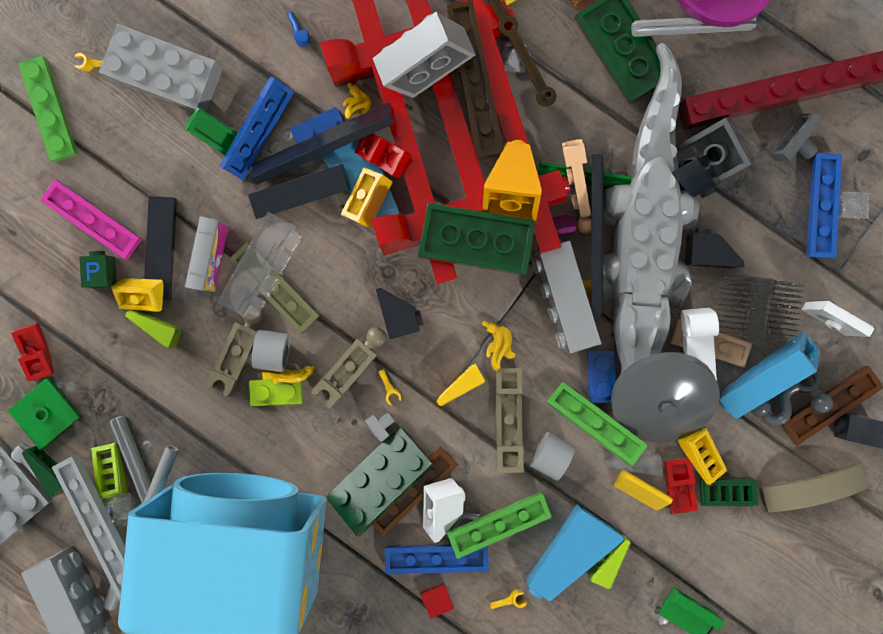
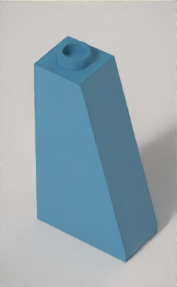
[321,139,400,218]
[719,330,820,419]
[526,504,624,601]

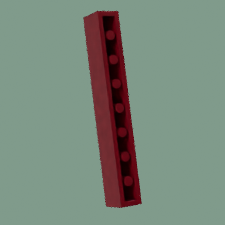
[678,51,883,130]

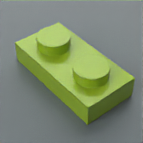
[249,379,303,406]

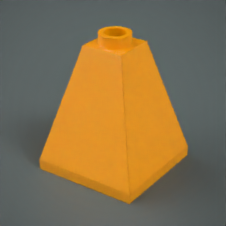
[482,140,542,221]

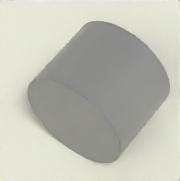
[252,330,291,372]
[530,432,575,481]

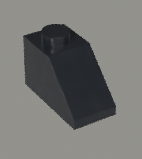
[673,155,721,199]
[685,229,744,269]
[376,288,424,339]
[834,413,883,449]

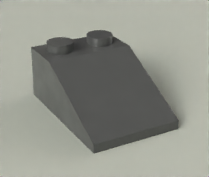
[676,117,755,190]

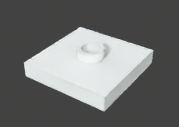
[802,301,874,337]

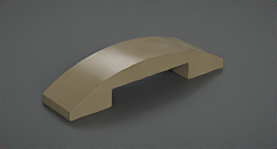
[496,368,524,473]
[761,462,868,513]

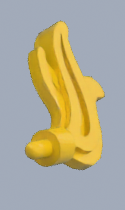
[343,83,372,120]
[482,321,516,371]
[262,365,315,384]

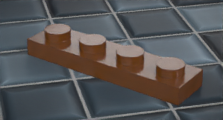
[781,366,883,445]
[372,446,458,537]

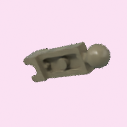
[206,305,263,397]
[311,327,386,408]

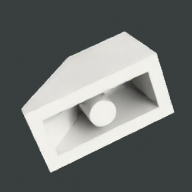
[423,478,465,543]

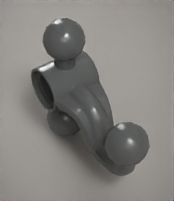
[751,372,833,426]

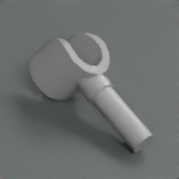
[11,443,36,478]

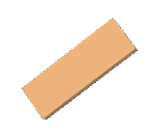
[669,319,753,368]

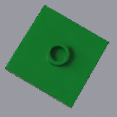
[8,378,83,450]

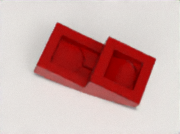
[354,133,411,178]
[11,322,54,382]
[664,458,698,515]

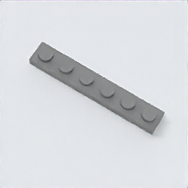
[52,454,125,601]

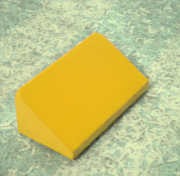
[341,168,392,228]
[111,278,163,312]
[614,469,673,510]

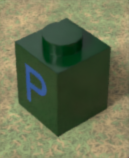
[79,251,117,289]

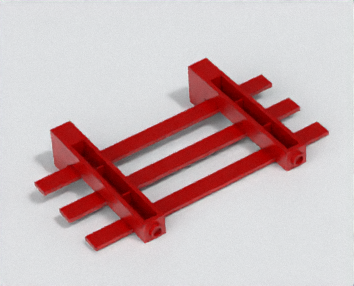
[320,0,570,285]

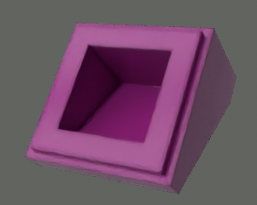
[552,215,576,236]

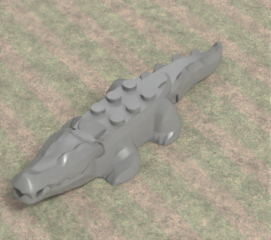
[590,43,699,374]

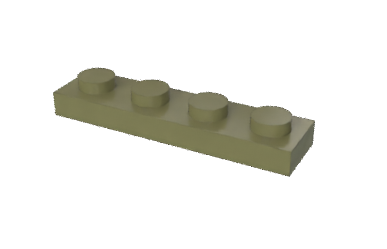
[229,242,320,334]

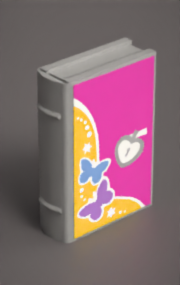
[185,217,229,292]

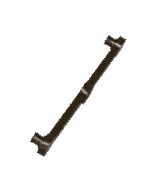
[488,0,557,107]

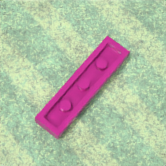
[40,179,142,260]

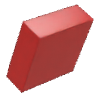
[421,583,454,619]

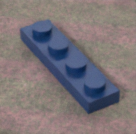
[219,76,294,181]
[806,153,842,259]
[385,544,489,574]

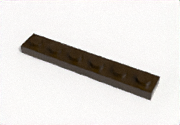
[447,0,504,161]

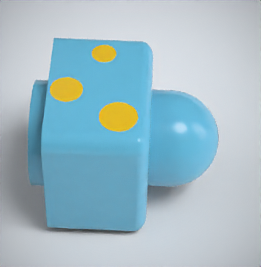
[118,473,327,634]

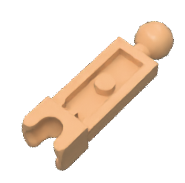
[562,139,592,235]

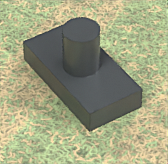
[769,113,823,161]

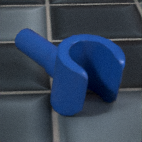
[287,12,310,46]

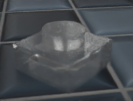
[839,191,870,219]

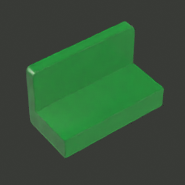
[658,587,725,634]

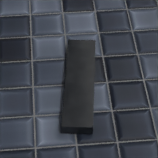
[248,164,351,219]
[144,196,177,300]

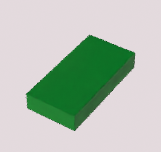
[184,107,238,155]

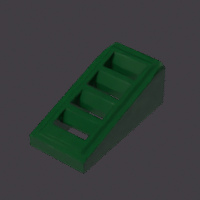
[21,446,64,499]
[699,477,758,506]

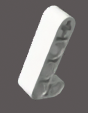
[681,307,719,381]

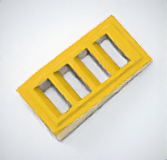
[437,363,485,406]
[677,427,727,485]

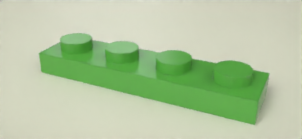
[18,56,78,163]
[547,382,648,467]
[446,492,552,559]

